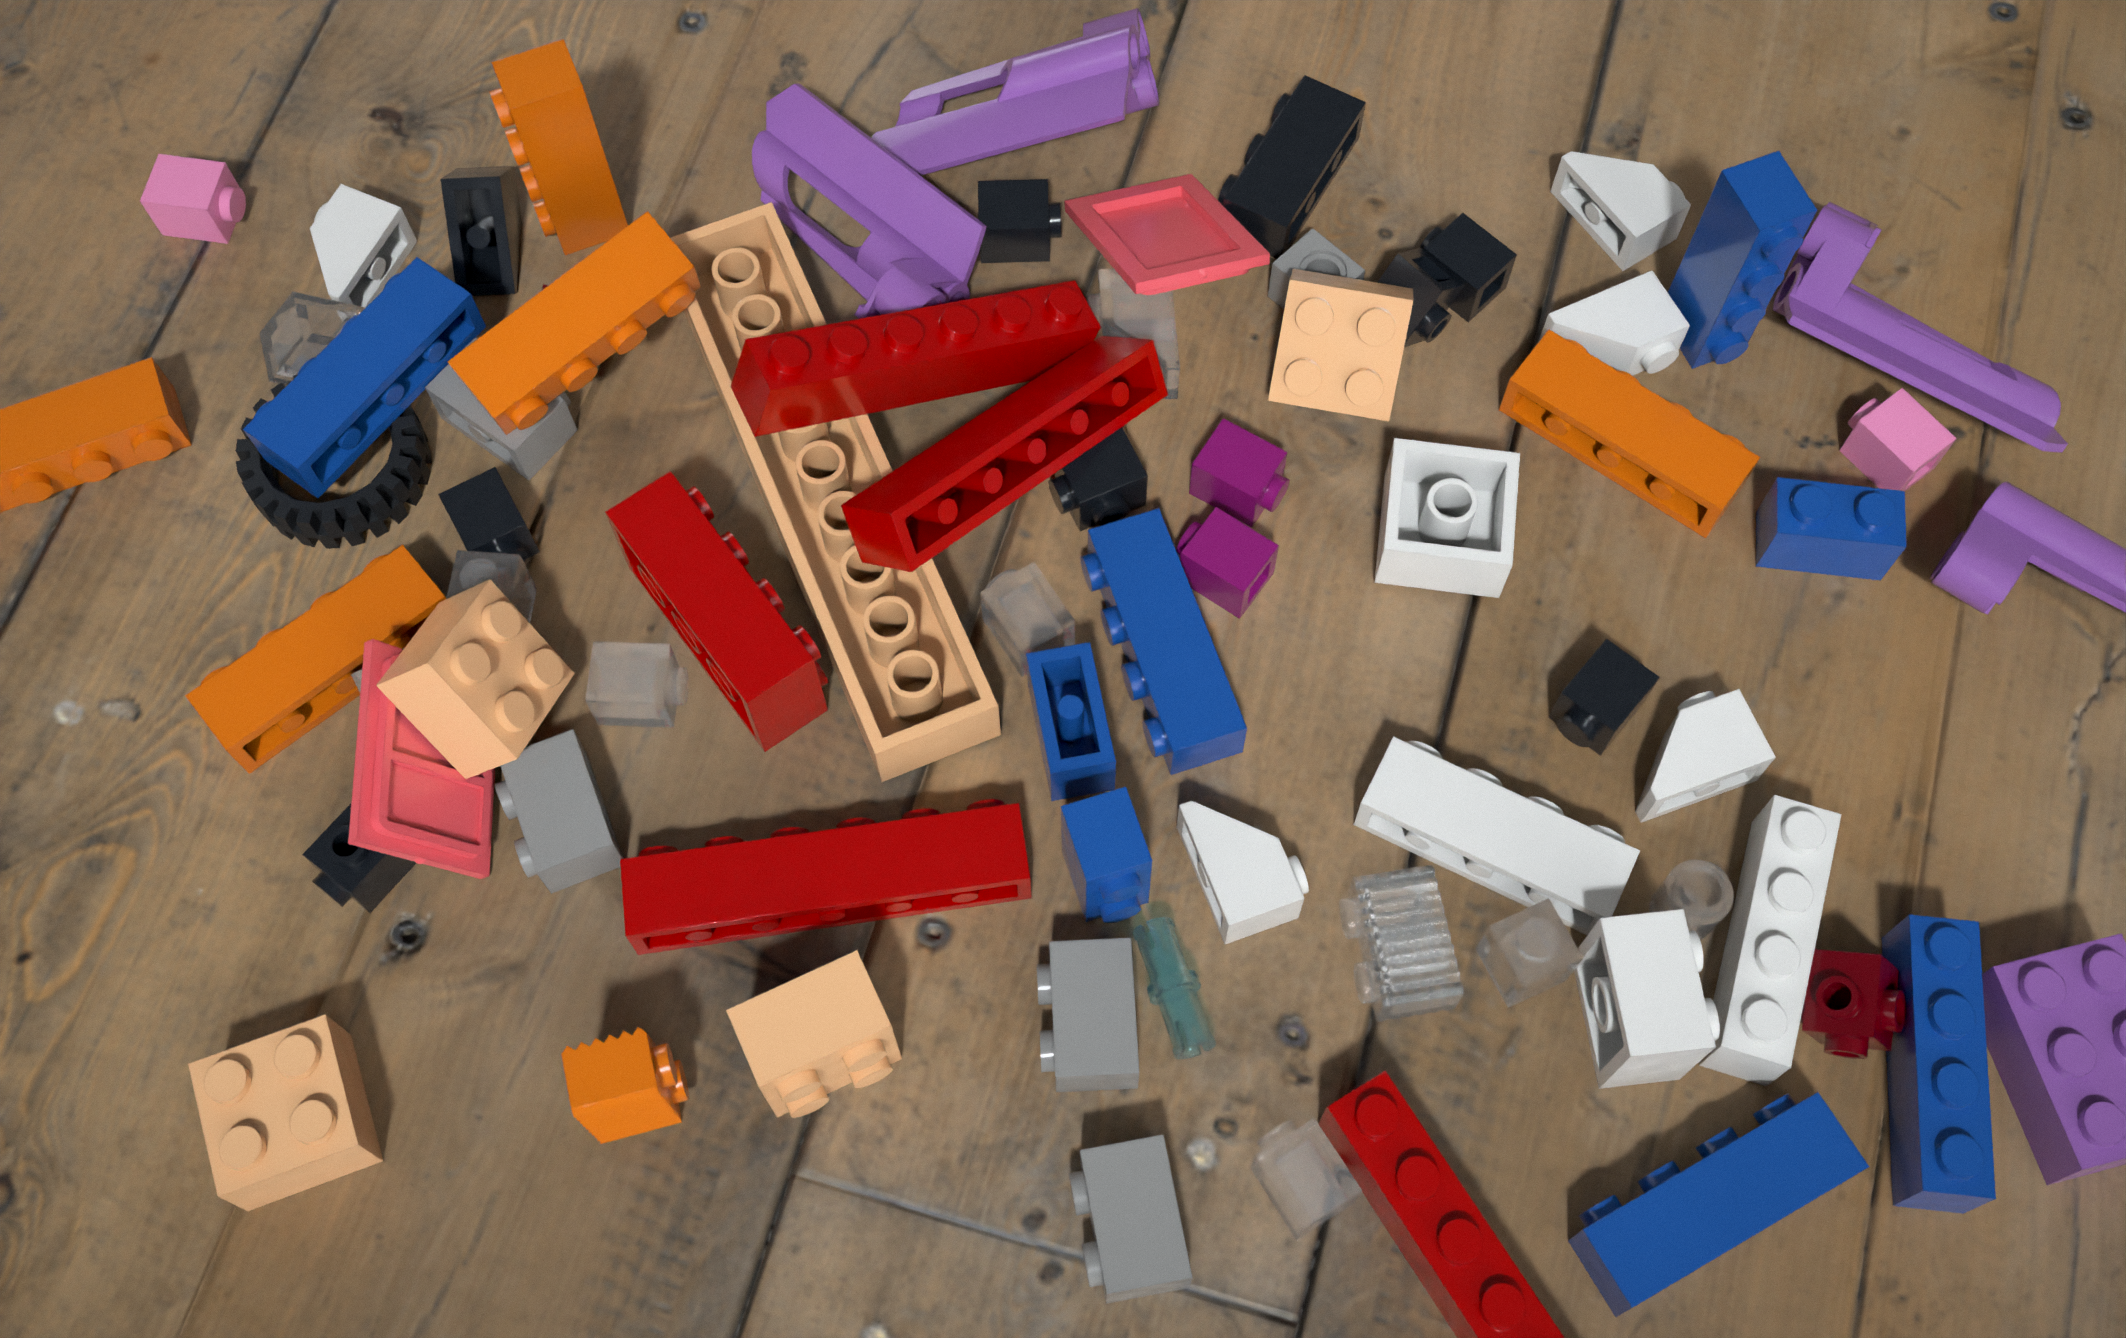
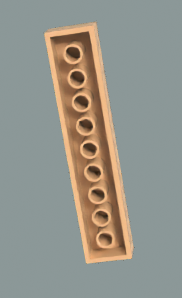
[671,202,1001,782]

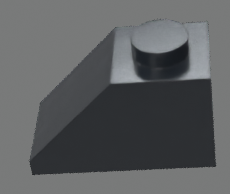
[440,166,522,296]

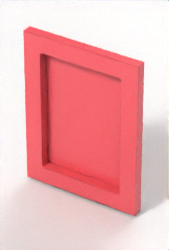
[1064,174,1270,295]
[348,639,495,879]

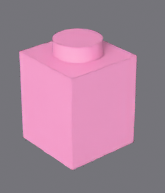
[140,154,246,244]
[1839,388,1957,491]

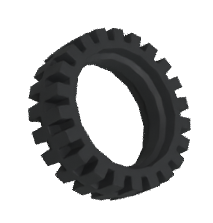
[235,375,432,549]

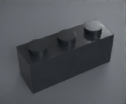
[1218,75,1366,259]

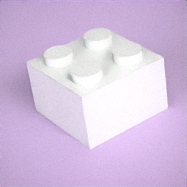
[1374,438,1520,598]
[1571,909,1720,1089]

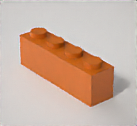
[489,39,628,255]
[447,211,701,435]
[1499,329,1760,538]
[0,357,192,513]
[185,544,447,774]

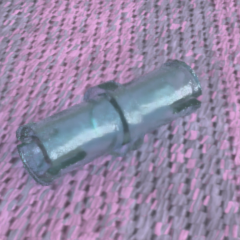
[1132,917,1216,1059]

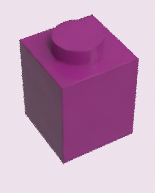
[1189,418,1290,527]
[1176,507,1279,619]

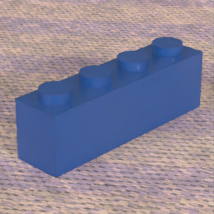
[1668,151,1817,369]
[243,257,486,498]
[1080,508,1247,775]
[1881,914,1996,1214]
[1568,1092,1869,1317]

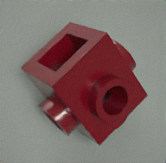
[1800,949,1906,1059]

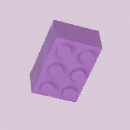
[1982,933,2126,1185]

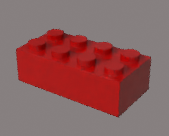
[605,471,828,752]

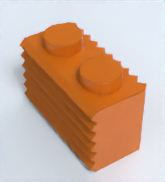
[561,1027,689,1144]

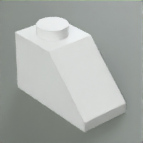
[1550,151,1691,271]
[310,184,417,323]
[1538,271,1690,376]
[1635,689,1776,823]
[1177,801,1309,944]

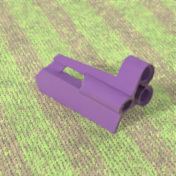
[872,8,1159,176]
[752,83,987,319]
[1773,202,2068,452]
[1929,481,2126,615]

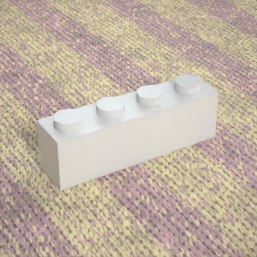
[1353,736,1640,935]
[1699,795,1842,1086]

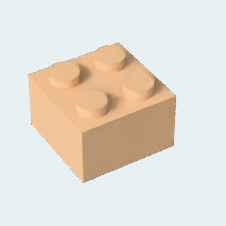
[1268,269,1413,421]
[376,579,575,779]
[726,950,902,1118]
[188,1014,383,1211]

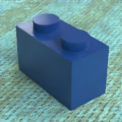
[1756,477,1906,581]
[1026,642,1116,801]
[1061,786,1152,923]

